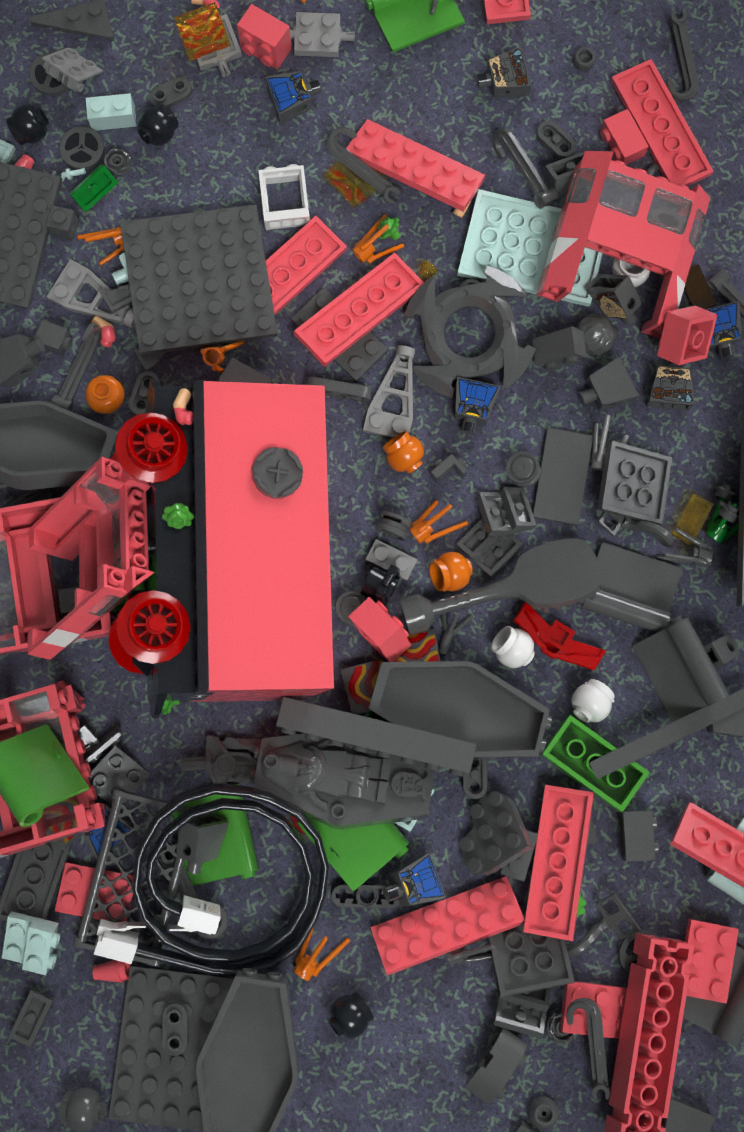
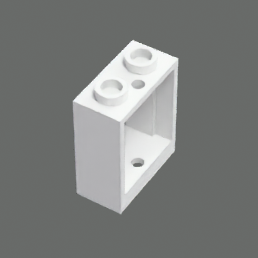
[259,164,310,230]

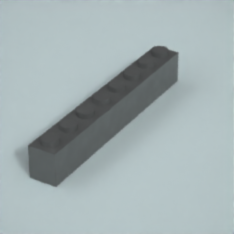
[276,697,476,777]

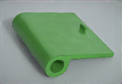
[364,0,465,53]
[0,724,89,827]
[173,784,259,886]
[297,816,409,892]

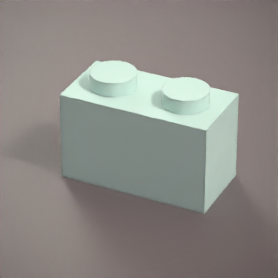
[86,93,137,131]

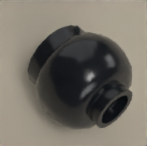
[6,104,49,145]
[138,104,178,146]
[328,992,374,1038]

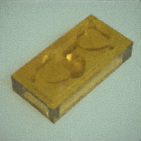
[671,493,713,546]

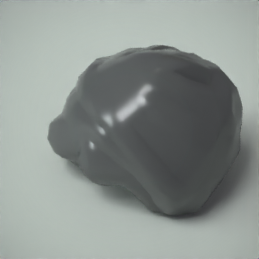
[575,314,619,356]

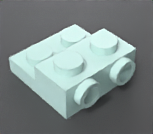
[2,911,60,975]

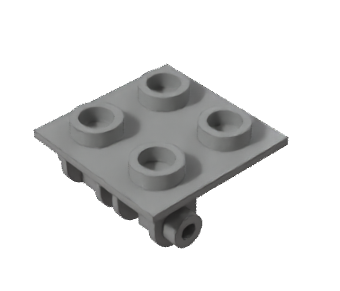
[42,48,103,92]

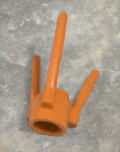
[352,214,404,264]
[77,227,124,265]
[200,341,245,374]
[409,500,468,544]
[293,928,350,981]

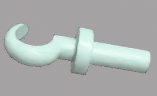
[52,168,86,182]

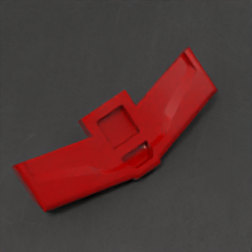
[513,602,606,671]

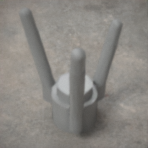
[590,415,629,471]

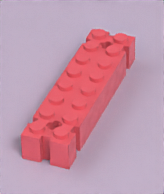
[604,933,694,1132]

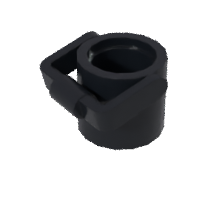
[360,565,401,606]

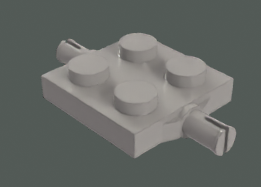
[188,6,242,77]
[290,12,355,57]

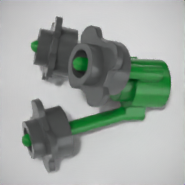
[705,484,739,543]

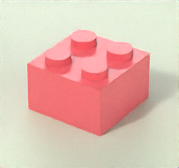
[237,4,292,70]
[657,306,718,365]
[348,597,411,662]

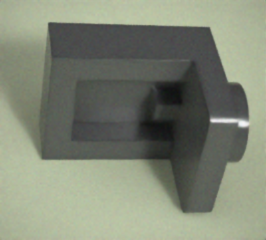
[430,454,467,483]

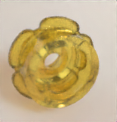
[417,260,439,280]

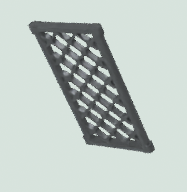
[73,788,190,967]

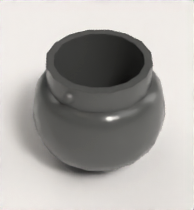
[59,1087,106,1132]

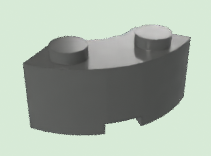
[465,1028,528,1105]

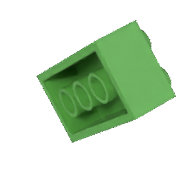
[539,715,650,812]

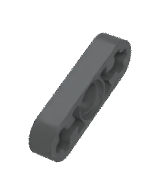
[305,377,372,402]
[332,884,400,908]

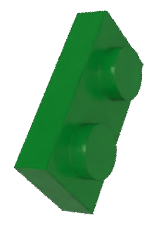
[69,164,118,212]

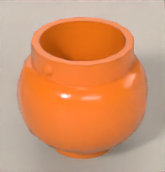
[85,375,125,414]
[382,430,424,473]
[429,552,473,592]

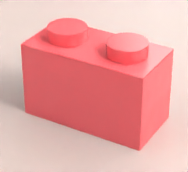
[600,109,649,165]

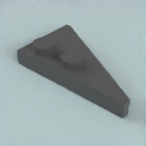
[29,0,115,41]

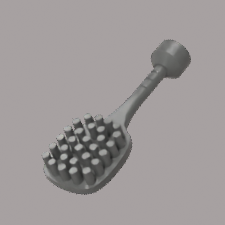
[400,538,601,635]

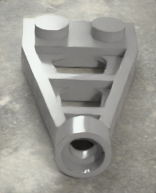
[47,259,136,329]
[363,345,415,438]

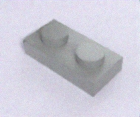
[365,539,418,581]

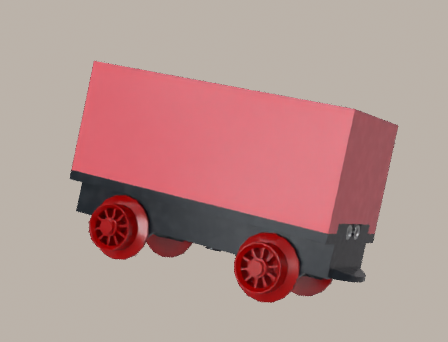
[108,380,334,718]

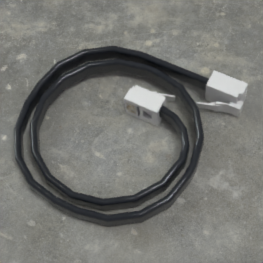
[94,783,329,977]

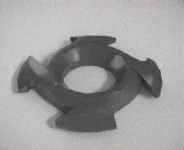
[404,266,536,398]

